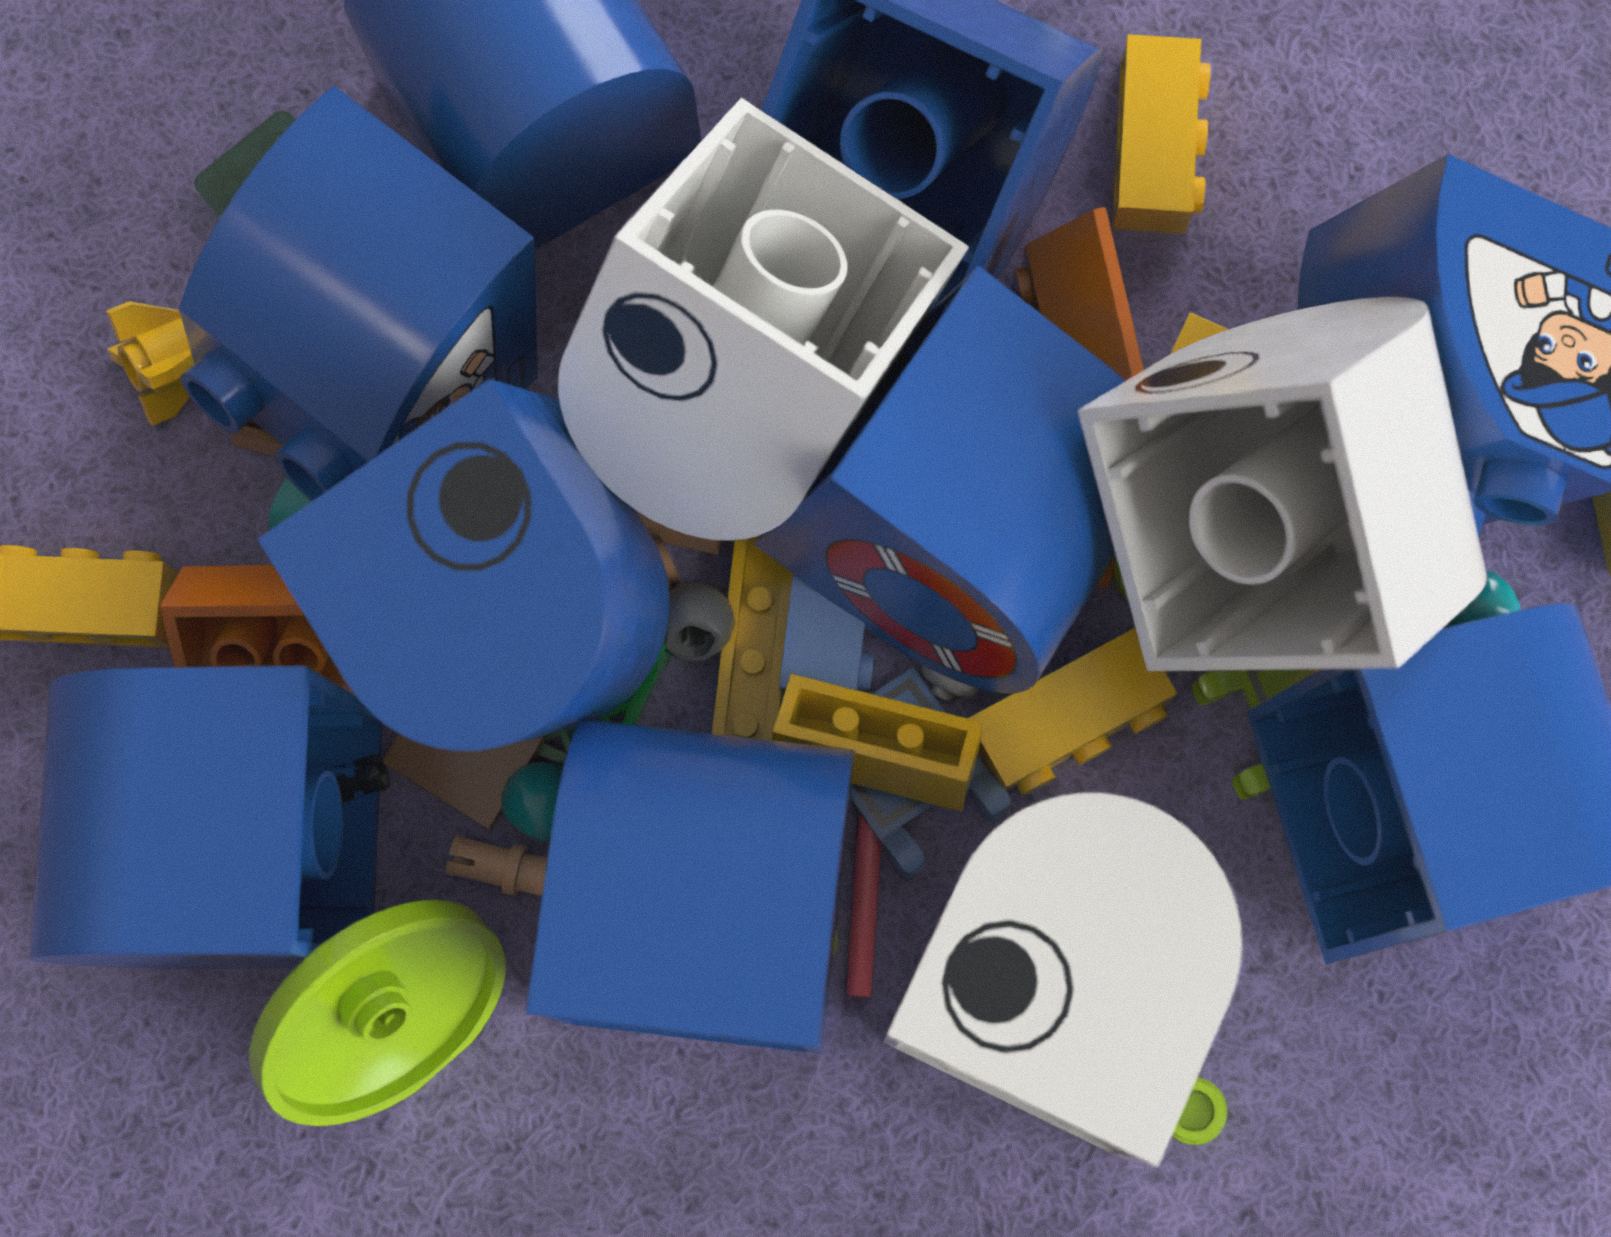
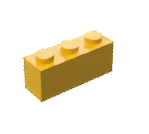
[1112,34,1211,234]
[0,545,179,648]
[968,627,1177,796]
[773,674,983,812]

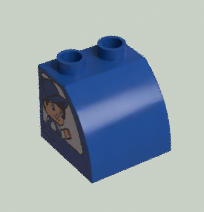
[179,85,538,502]
[1298,154,1611,538]

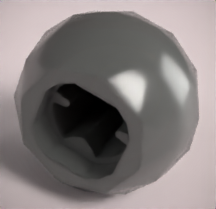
[664,581,735,661]

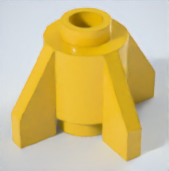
[106,301,194,426]

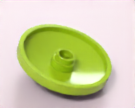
[249,900,506,1126]

